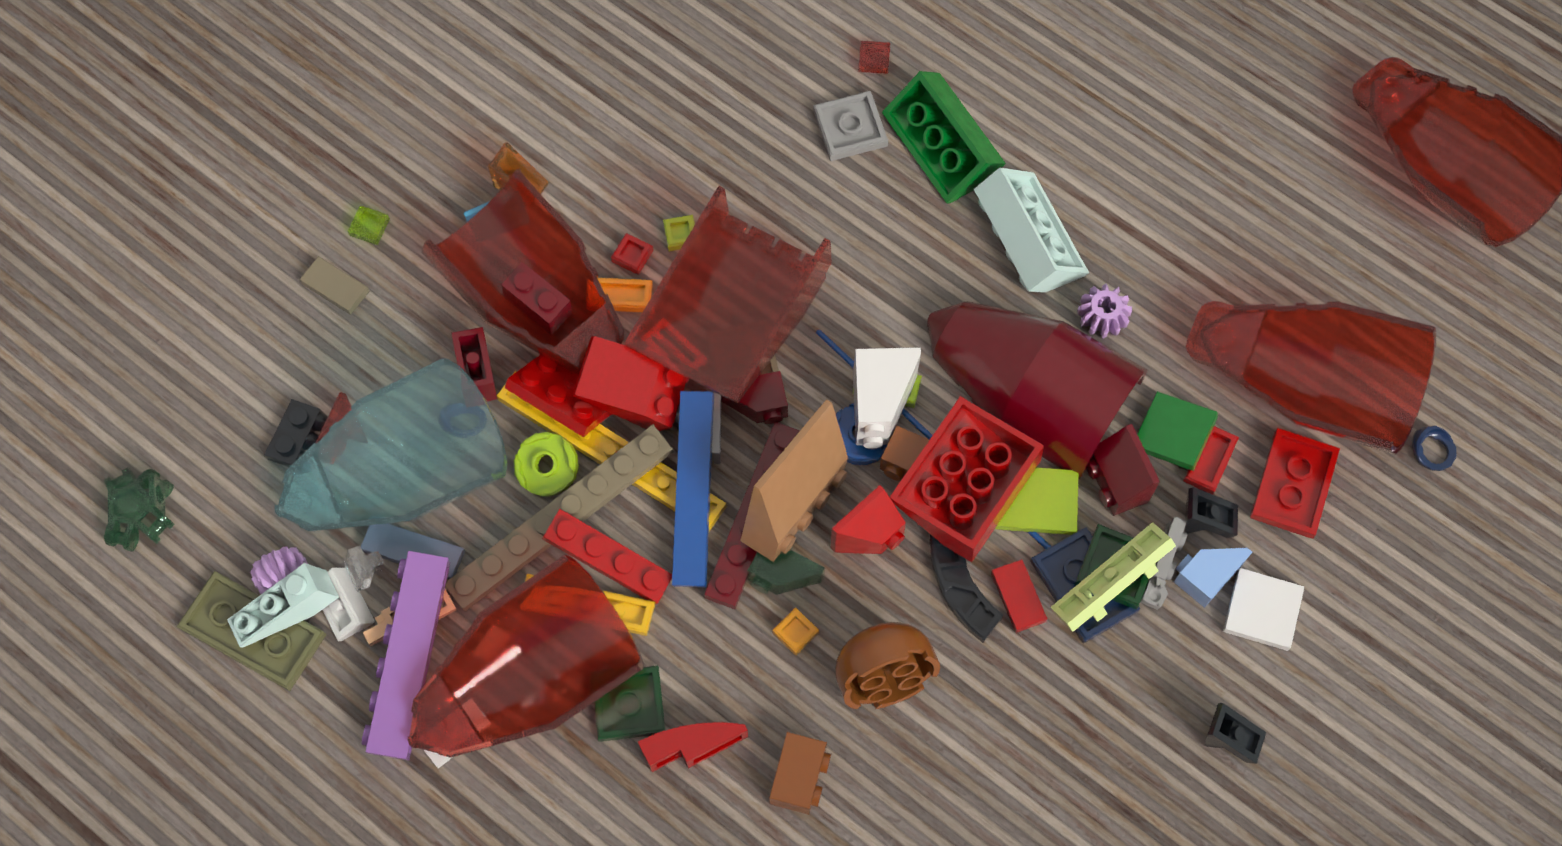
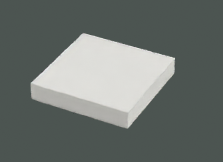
[1223,568,1304,651]

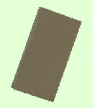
[299,256,370,315]

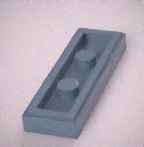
[360,519,465,580]

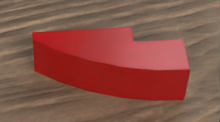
[638,722,748,772]

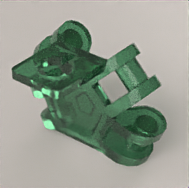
[104,467,175,552]

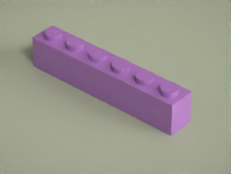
[362,551,450,761]

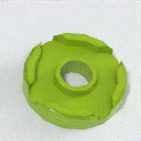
[514,432,579,497]

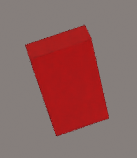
[1183,426,1239,495]
[991,559,1047,633]

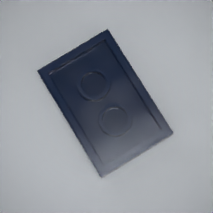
[1030,527,1141,644]

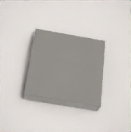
[813,91,888,161]

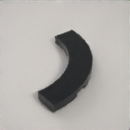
[929,534,1003,643]

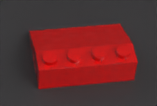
[890,396,1044,563]

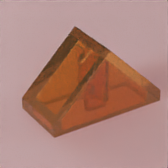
[488,142,549,206]

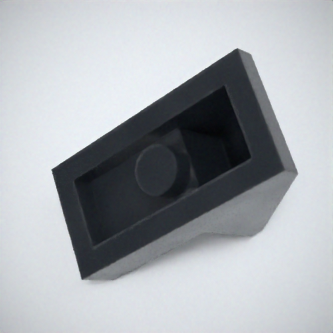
[1185,487,1238,538]
[1205,703,1267,764]

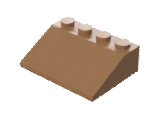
[740,399,848,562]

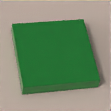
[1137,391,1218,471]

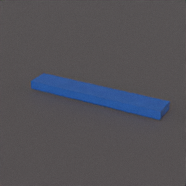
[672,391,714,587]

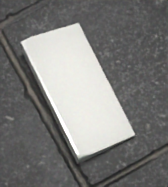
[323,568,375,641]

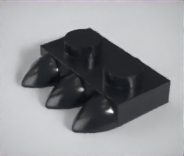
[264,399,335,471]

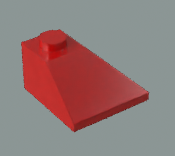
[830,485,906,554]

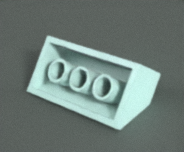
[974,168,1089,293]

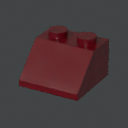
[1086,424,1160,516]

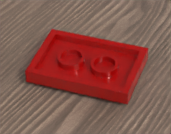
[505,353,612,437]
[1250,428,1340,539]

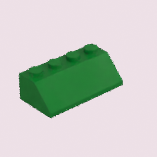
[882,71,1006,204]

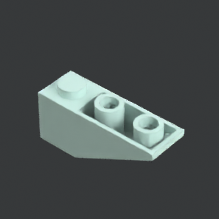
[227,563,339,648]

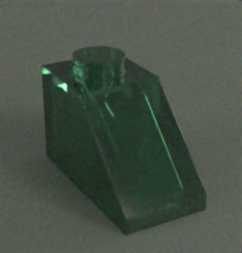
[747,550,825,595]

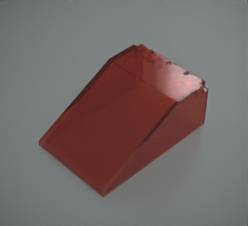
[624,186,832,404]

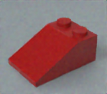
[572,336,690,431]

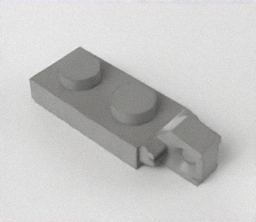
[1140,517,1187,610]

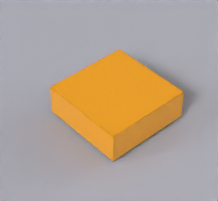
[772,607,819,655]

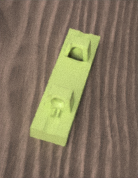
[1051,522,1176,632]

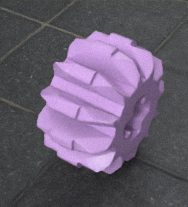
[1077,283,1132,339]
[250,546,308,594]

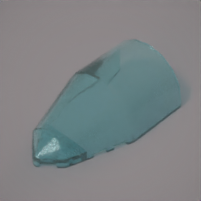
[274,358,508,532]

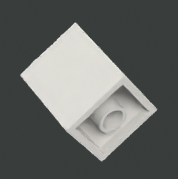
[853,348,921,449]

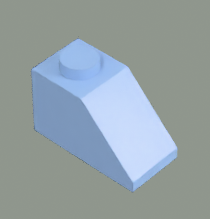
[1174,548,1252,608]

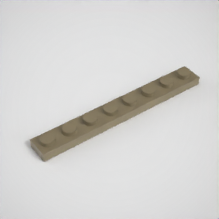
[446,425,674,612]

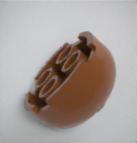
[835,622,940,709]

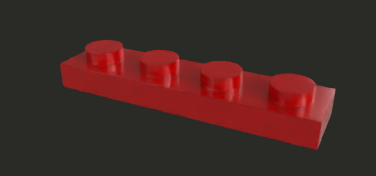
[542,509,672,605]

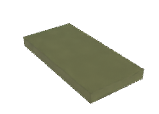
[176,571,327,691]

